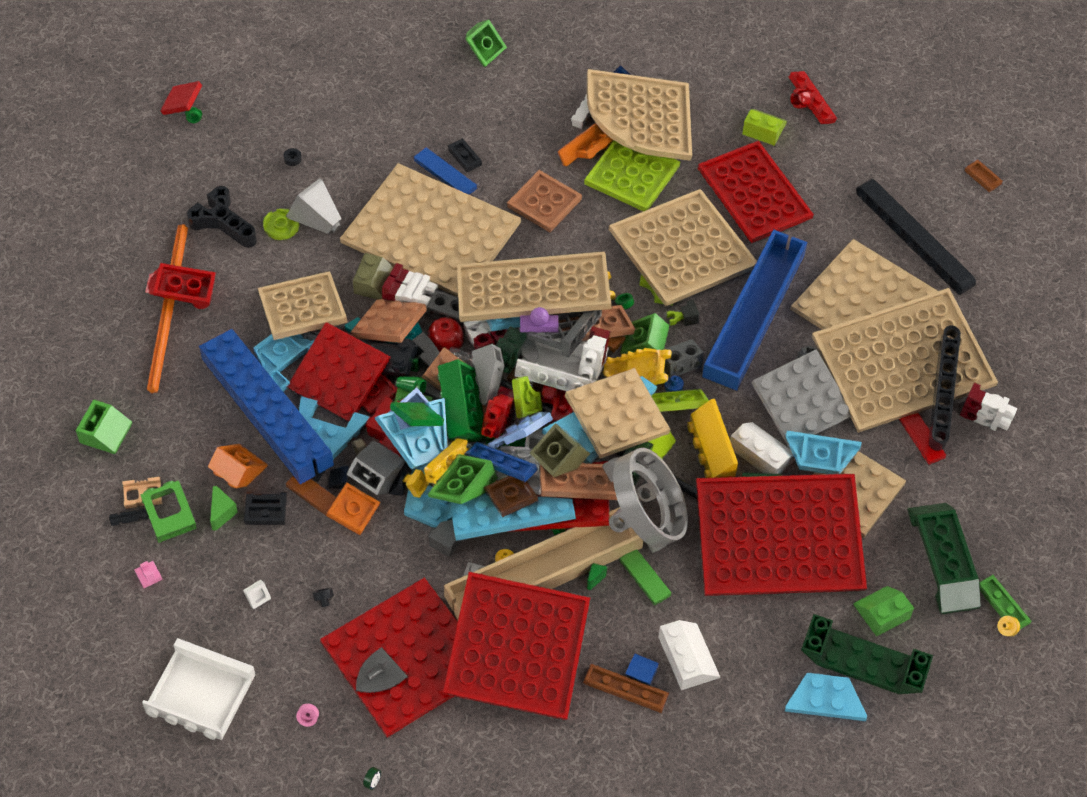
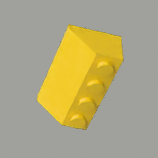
[687,399,738,478]

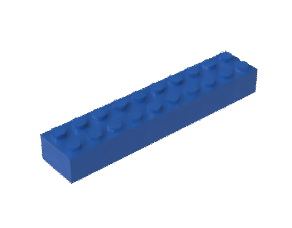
[702,229,807,391]
[199,329,334,484]

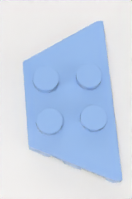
[488,412,553,449]

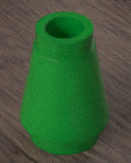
[396,377,427,394]

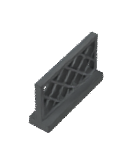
[528,310,602,357]

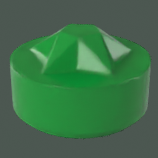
[615,293,634,310]

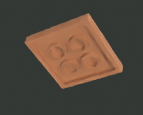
[507,170,582,233]
[351,299,427,343]

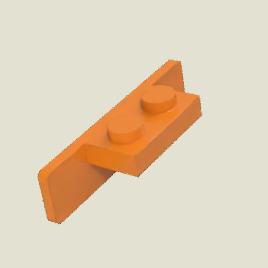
[558,123,613,166]

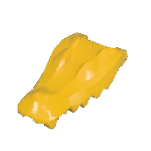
[603,348,672,385]

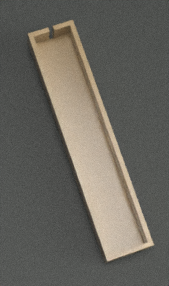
[444,507,643,620]

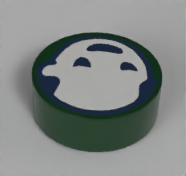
[363,767,381,790]

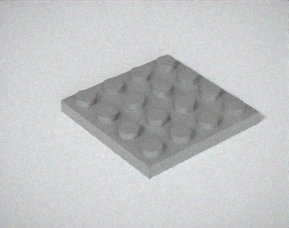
[751,349,851,448]

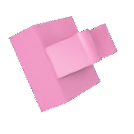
[134,561,162,588]

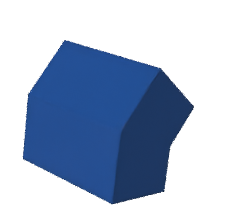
[626,654,659,685]

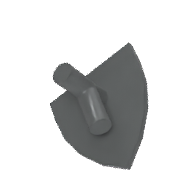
[356,647,408,693]

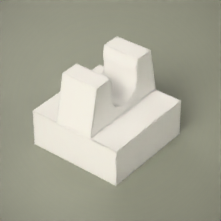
[243,580,271,609]

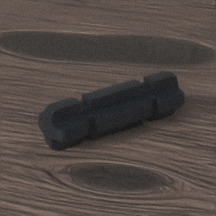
[109,507,149,526]

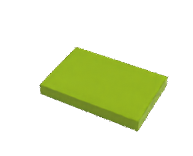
[651,389,709,412]

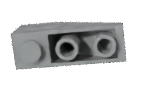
[472,344,504,407]

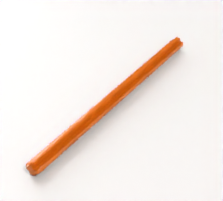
[147,224,188,393]

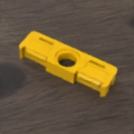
[424,438,469,484]

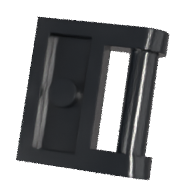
[244,492,287,525]

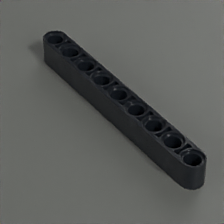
[856,179,976,295]

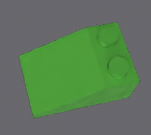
[428,454,498,504]

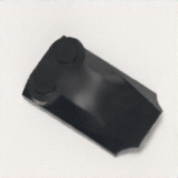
[359,339,418,377]

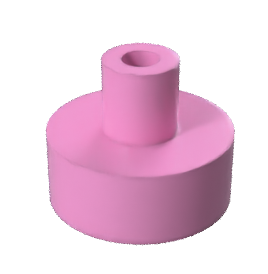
[296,704,319,727]

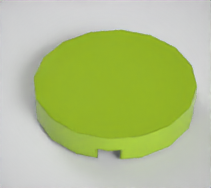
[263,209,299,240]

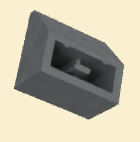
[347,440,405,495]

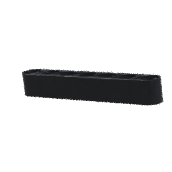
[928,325,961,451]

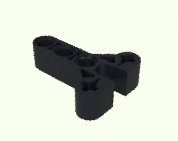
[187,186,257,248]

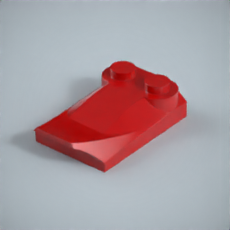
[145,263,216,309]

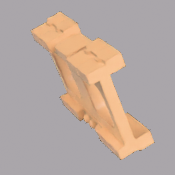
[122,477,162,509]

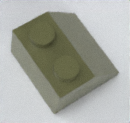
[353,253,393,300]
[530,423,590,477]

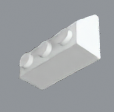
[730,422,795,474]
[658,620,720,690]

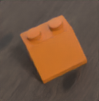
[208,444,268,489]

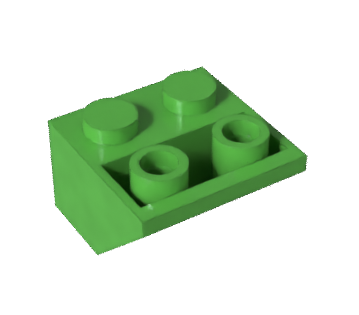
[76,400,133,454]

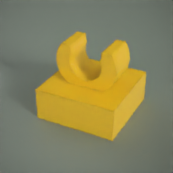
[403,469,429,498]

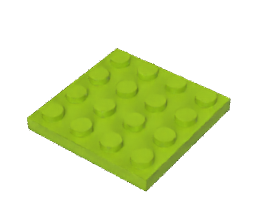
[584,140,680,212]

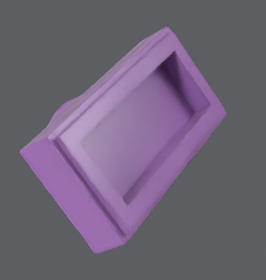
[520,307,559,333]

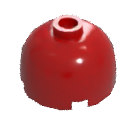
[427,317,464,353]

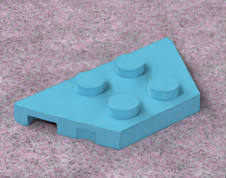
[786,431,862,474]
[785,673,867,721]

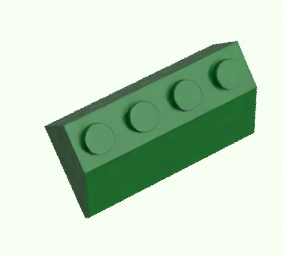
[437,359,488,443]

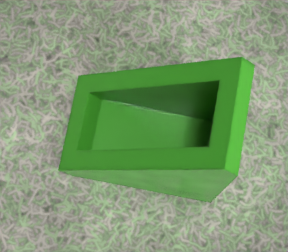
[210,486,238,530]

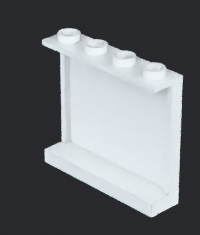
[514,332,608,391]
[142,638,255,740]

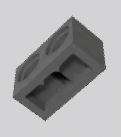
[427,290,463,327]
[662,339,704,378]

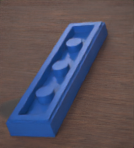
[414,147,477,195]
[464,442,538,482]

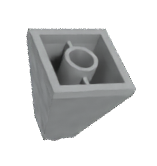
[286,178,341,234]

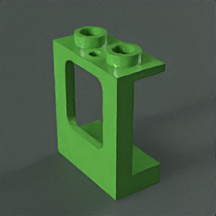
[140,481,197,543]

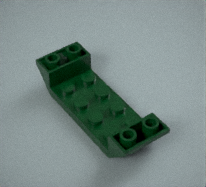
[907,503,981,614]
[801,614,934,694]

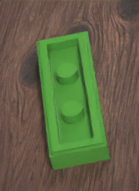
[619,549,671,606]
[979,575,1031,629]

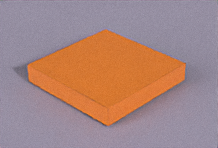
[326,482,381,535]

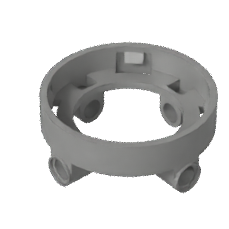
[602,448,688,553]

